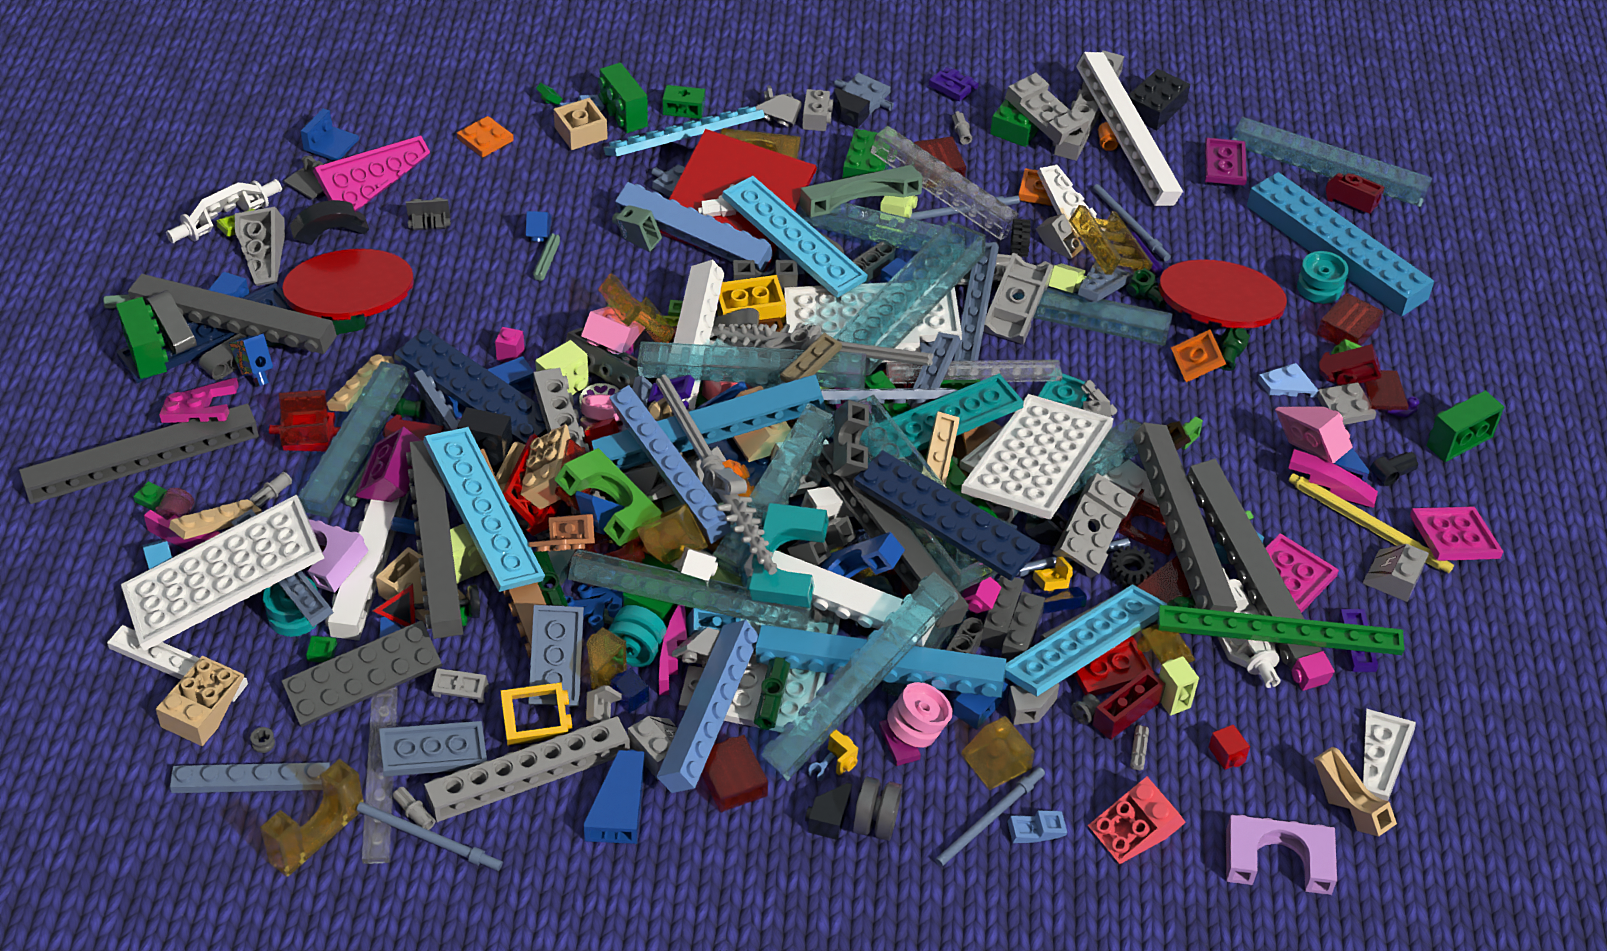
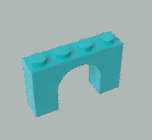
[747,503,829,608]

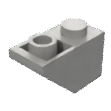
[756,94,802,128]
[1036,213,1084,259]
[672,627,721,668]
[1008,683,1060,725]

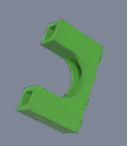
[554,448,663,546]

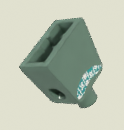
[612,205,662,252]

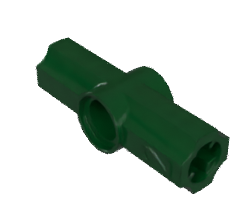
[533,551,568,606]
[754,657,790,730]

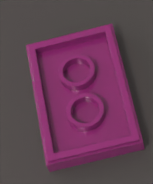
[1205,138,1247,185]

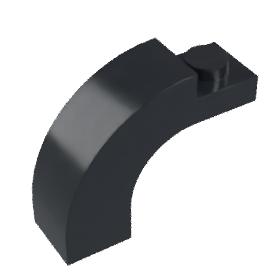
[290,200,369,245]

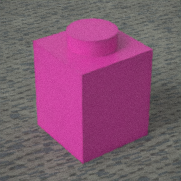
[495,327,525,362]
[961,572,1001,614]
[1291,651,1335,691]

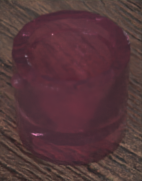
[155,488,195,520]

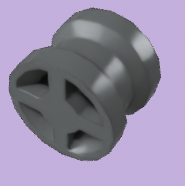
[814,607,834,624]
[1072,694,1101,725]

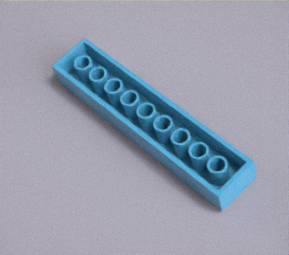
[1247,172,1434,317]

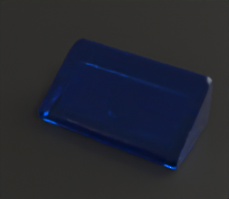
[1034,587,1087,614]

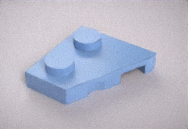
[1258,363,1319,398]

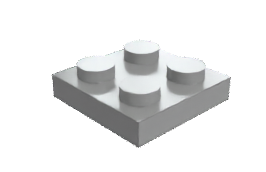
[1317,383,1376,425]

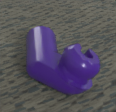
[1387,396,1420,417]

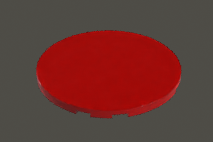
[283,249,414,320]
[1159,259,1287,328]

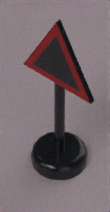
[372,583,480,627]

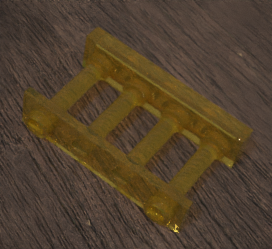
[1069,205,1153,275]
[598,273,675,349]

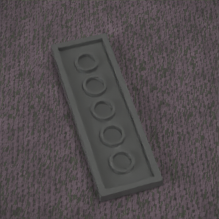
[282,620,442,727]

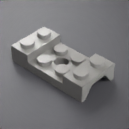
[1005,73,1090,146]
[983,253,1053,345]
[1053,473,1135,578]

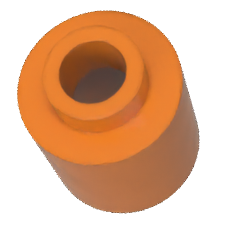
[1098,122,1119,151]

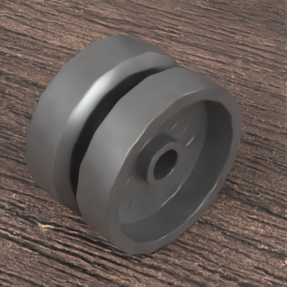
[853,776,902,841]

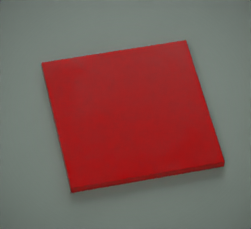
[659,129,817,271]

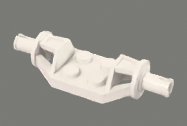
[166,179,282,243]
[1218,568,1280,688]

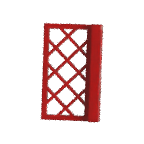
[502,434,563,536]

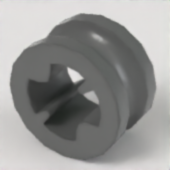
[250,727,275,753]

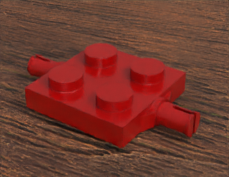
[269,411,348,452]

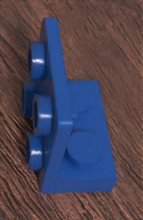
[301,108,359,161]

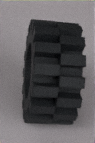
[1010,219,1031,257]
[1109,546,1154,589]

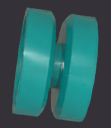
[1297,251,1349,304]
[263,577,318,637]
[604,605,666,667]

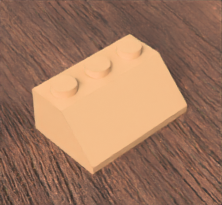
[732,386,791,462]

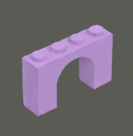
[308,519,369,593]
[1226,815,1337,895]

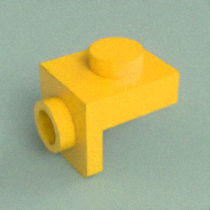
[1033,556,1073,591]
[828,729,858,776]

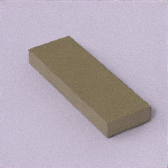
[780,333,842,383]

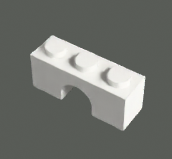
[670,543,718,581]

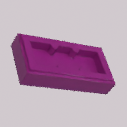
[879,720,921,766]

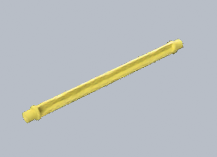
[1289,473,1454,574]

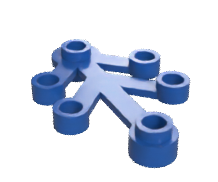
[565,580,629,630]

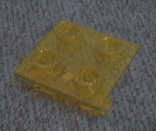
[1137,624,1195,665]

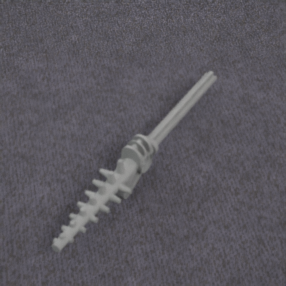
[710,323,933,366]
[656,375,777,575]

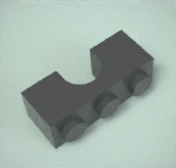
[733,260,798,293]
[833,400,869,480]
[787,515,857,565]
[981,575,1024,650]
[1001,591,1045,663]

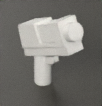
[698,184,738,217]

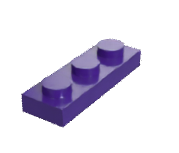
[1339,609,1378,672]

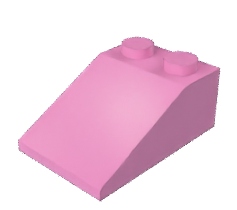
[581,306,647,355]
[1275,407,1353,463]

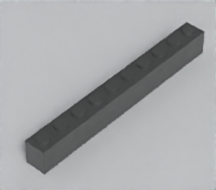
[128,274,337,354]
[19,403,259,504]
[1133,422,1238,612]
[406,440,464,639]
[814,443,969,629]
[1187,458,1322,672]

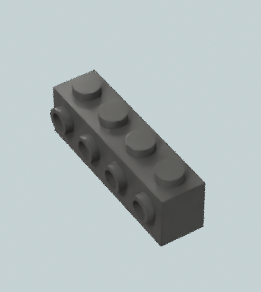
[565,328,648,389]

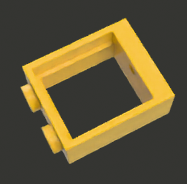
[501,683,572,746]

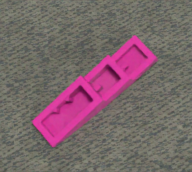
[1288,449,1378,508]
[144,510,220,550]
[659,602,687,695]

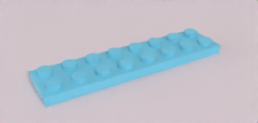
[604,106,765,156]
[722,176,868,298]
[423,427,545,592]
[1005,584,1167,697]

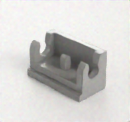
[431,668,489,704]

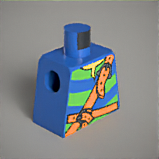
[229,334,273,387]

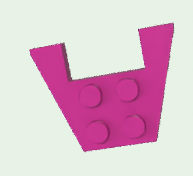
[159,378,239,423]

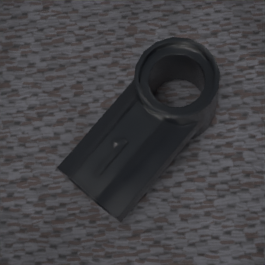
[1370,451,1418,486]

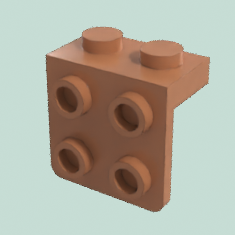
[528,514,595,552]

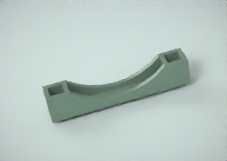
[800,165,923,218]

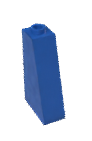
[584,750,645,844]

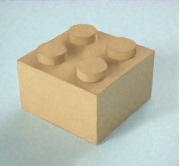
[554,98,608,150]

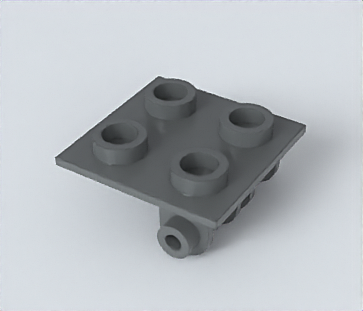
[284,155,324,200]
[405,198,451,230]

